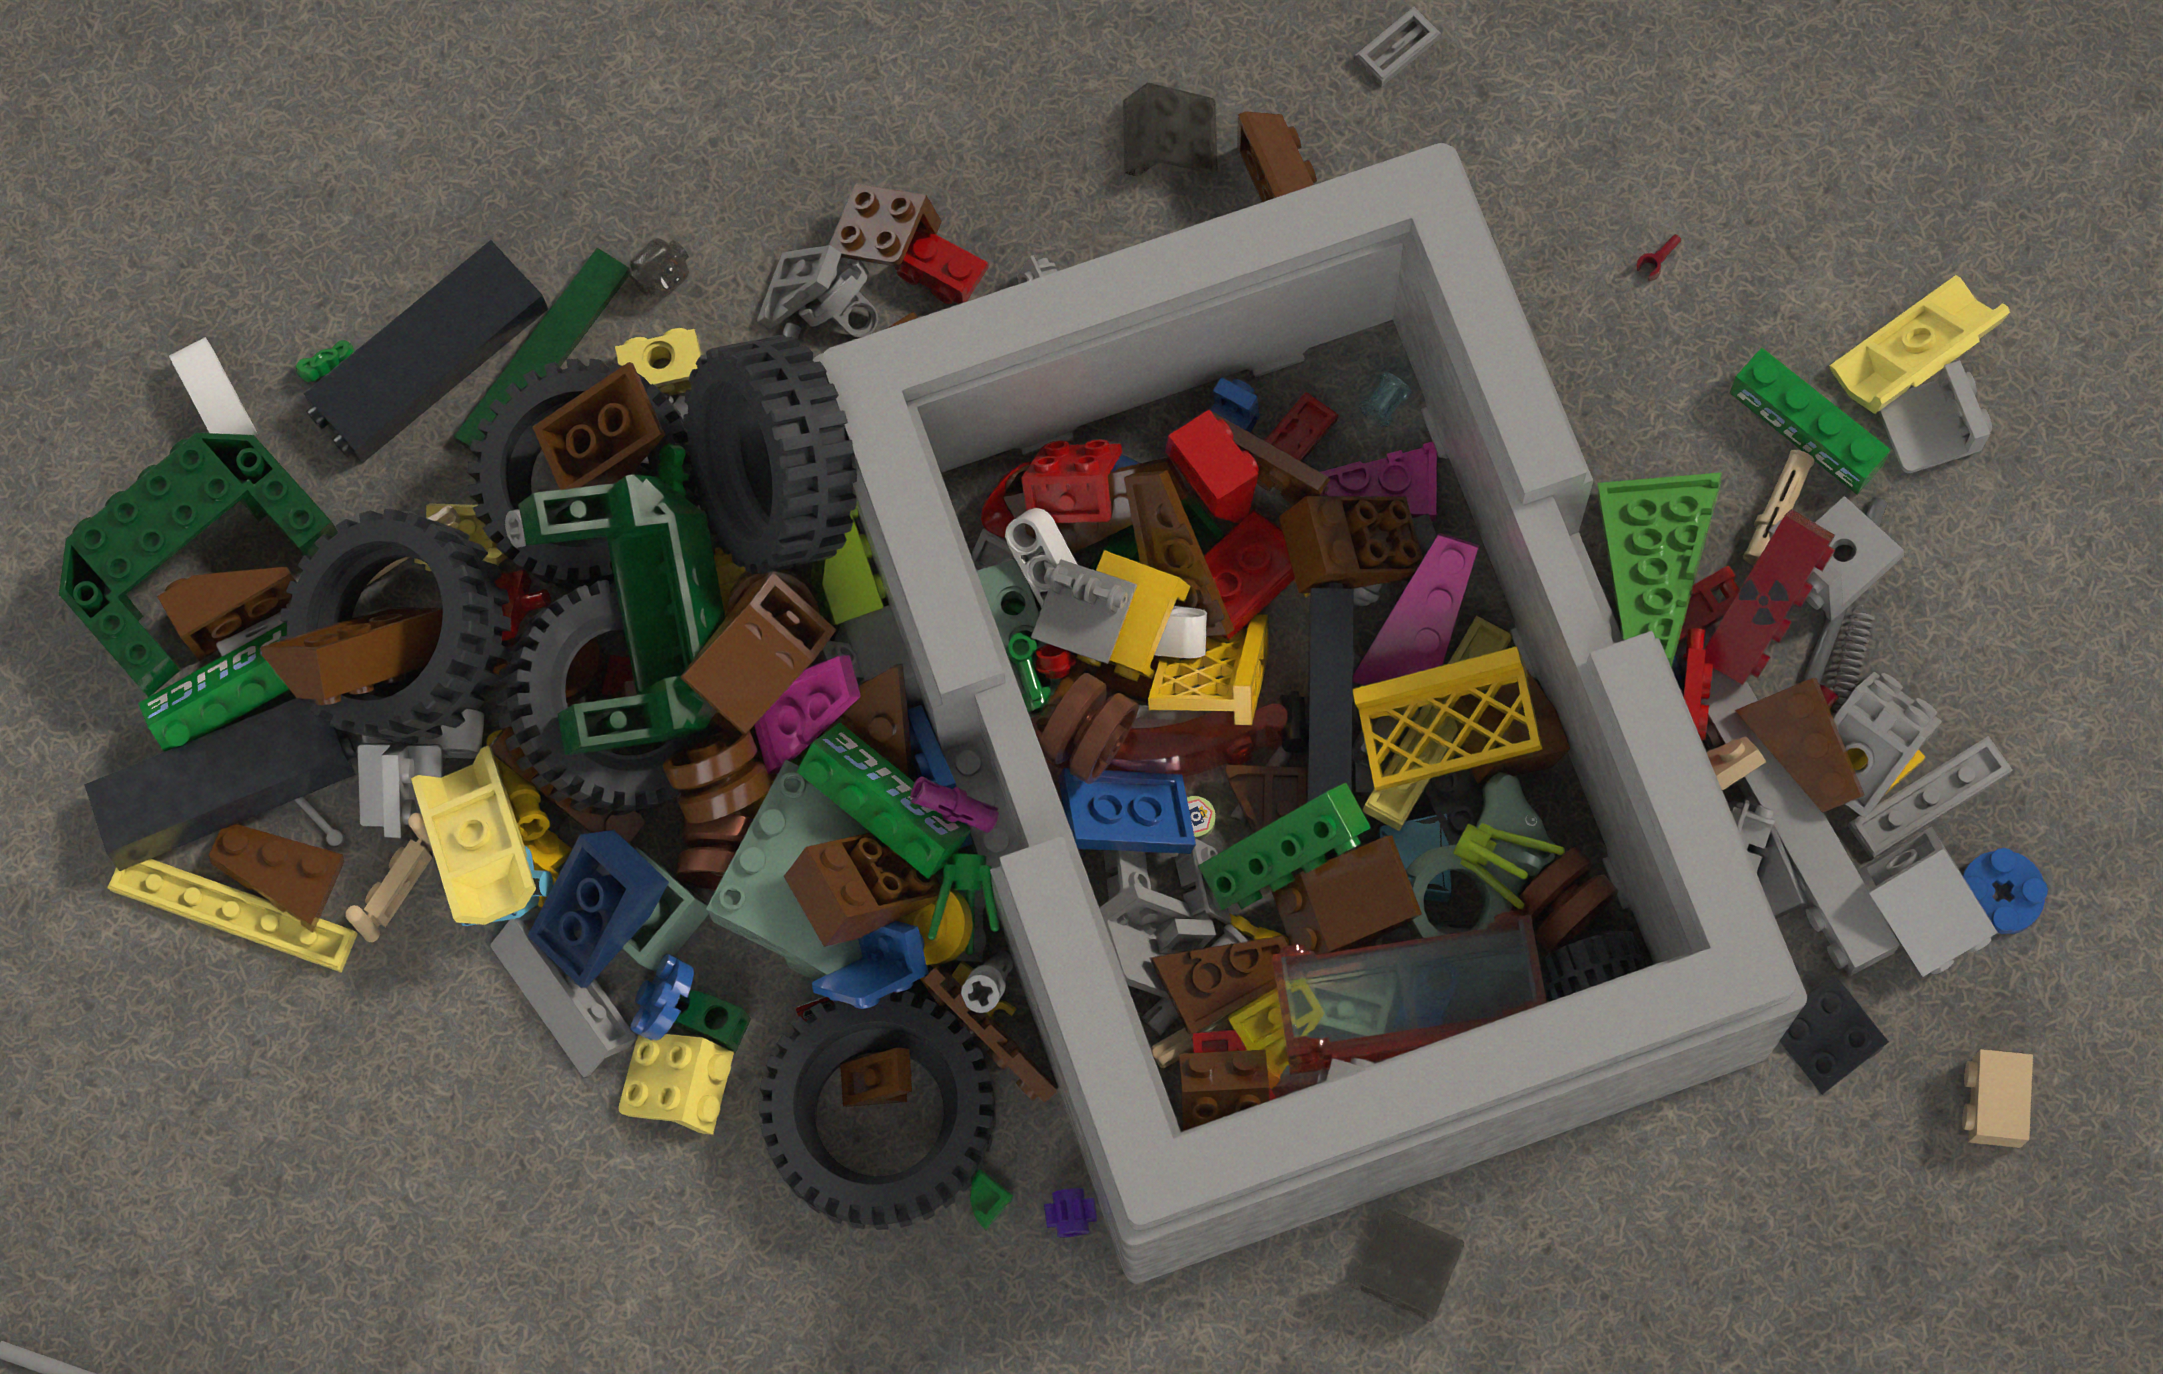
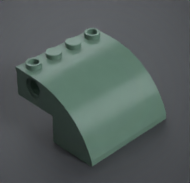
[706,760,870,981]

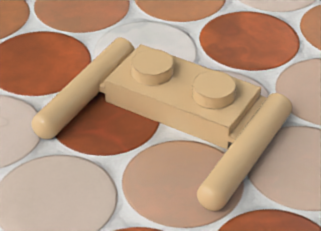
[346,813,433,942]

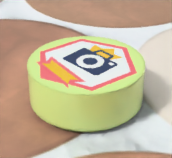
[1187,796,1215,840]

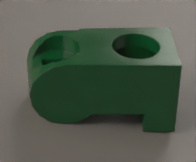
[673,990,751,1053]

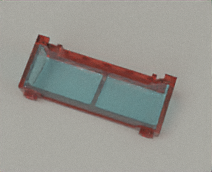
[1272,911,1547,1075]

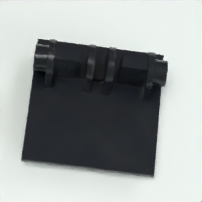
[1424,756,1486,845]
[1780,974,1889,1095]

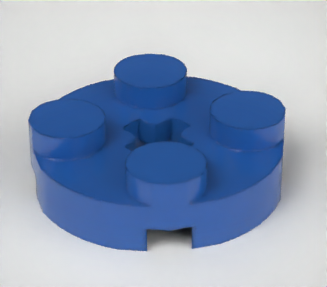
[1962,848,2048,935]
[630,954,694,1041]

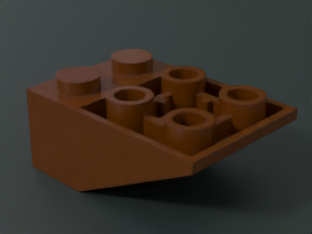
[1279,496,1423,593]
[680,573,836,734]
[784,832,941,947]

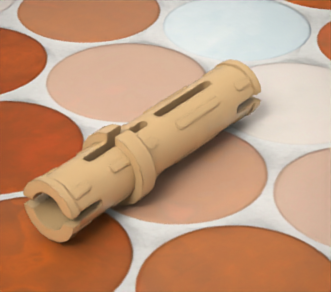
[1743,450,1815,566]

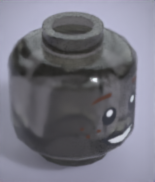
[629,238,689,298]

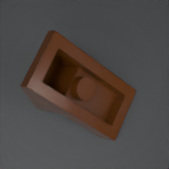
[840,1048,912,1107]

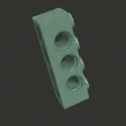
[977,559,1060,733]

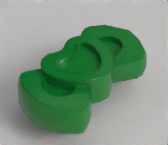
[296,340,355,382]
[658,443,689,497]

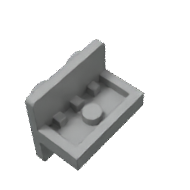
[358,743,443,838]

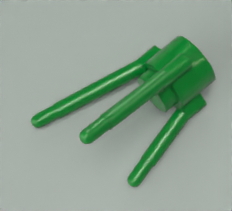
[928,854,999,955]

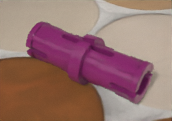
[910,777,999,833]

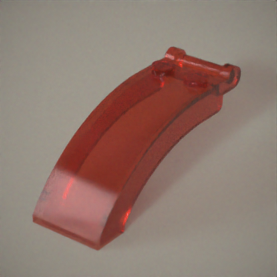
[1031,703,1288,777]

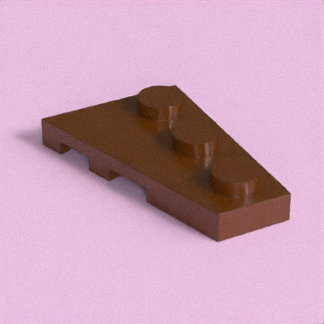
[1735,678,1865,812]
[1149,935,1302,1034]

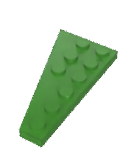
[1598,472,1721,667]

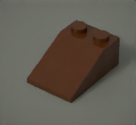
[533,362,665,490]
[157,566,297,661]
[1438,662,1570,784]
[1271,835,1422,968]

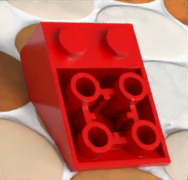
[1165,410,1259,524]

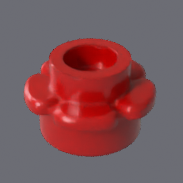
[1035,644,1076,679]

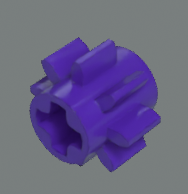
[1044,1188,1097,1238]

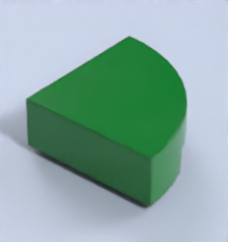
[970,1169,1013,1231]

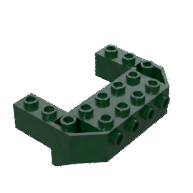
[59,433,338,697]
[518,475,725,755]

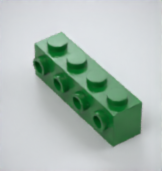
[1198,783,1371,910]

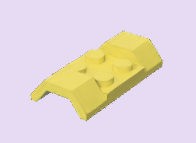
[1829,275,2010,414]
[411,745,536,925]

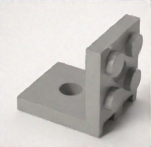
[1769,496,1904,621]
[1833,672,1942,819]

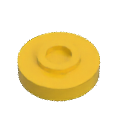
[896,884,973,965]

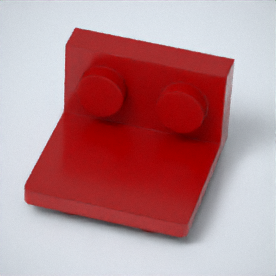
[1022,439,1122,523]

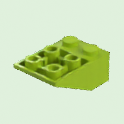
[810,506,886,625]

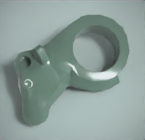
[1406,772,1556,954]

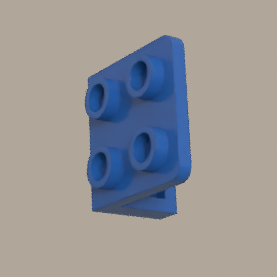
[812,921,929,1009]

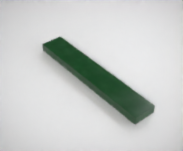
[454,248,631,450]

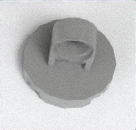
[799,259,878,337]

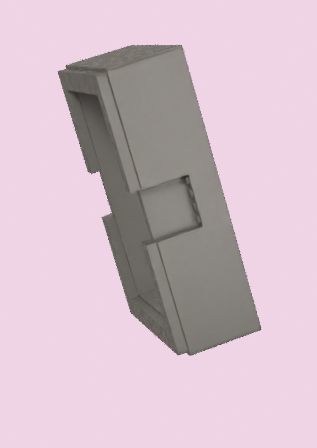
[813,143,1807,1284]

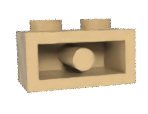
[1962,1049,2033,1148]

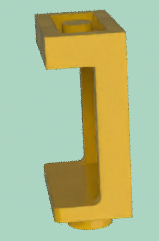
[1076,550,1190,681]

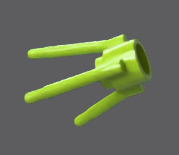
[1453,822,1565,909]

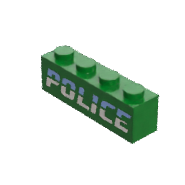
[1730,348,1891,495]
[138,622,289,752]
[797,723,972,878]

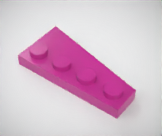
[1353,533,1480,686]

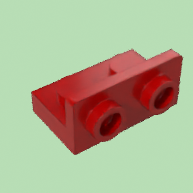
[894,231,989,304]

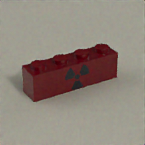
[1704,509,1836,685]

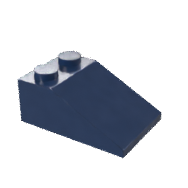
[527,830,669,989]

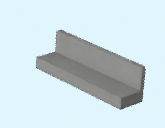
[491,907,638,1077]

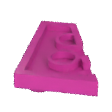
[1320,442,1437,522]
[754,655,861,775]

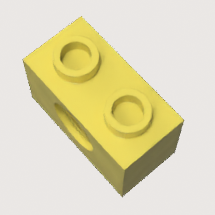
[615,328,702,396]

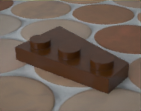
[208,824,344,933]

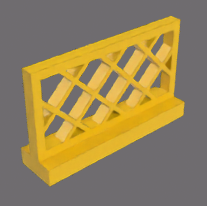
[1148,615,1269,725]
[1352,647,1543,791]

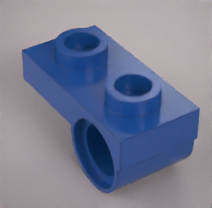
[1210,377,1260,433]

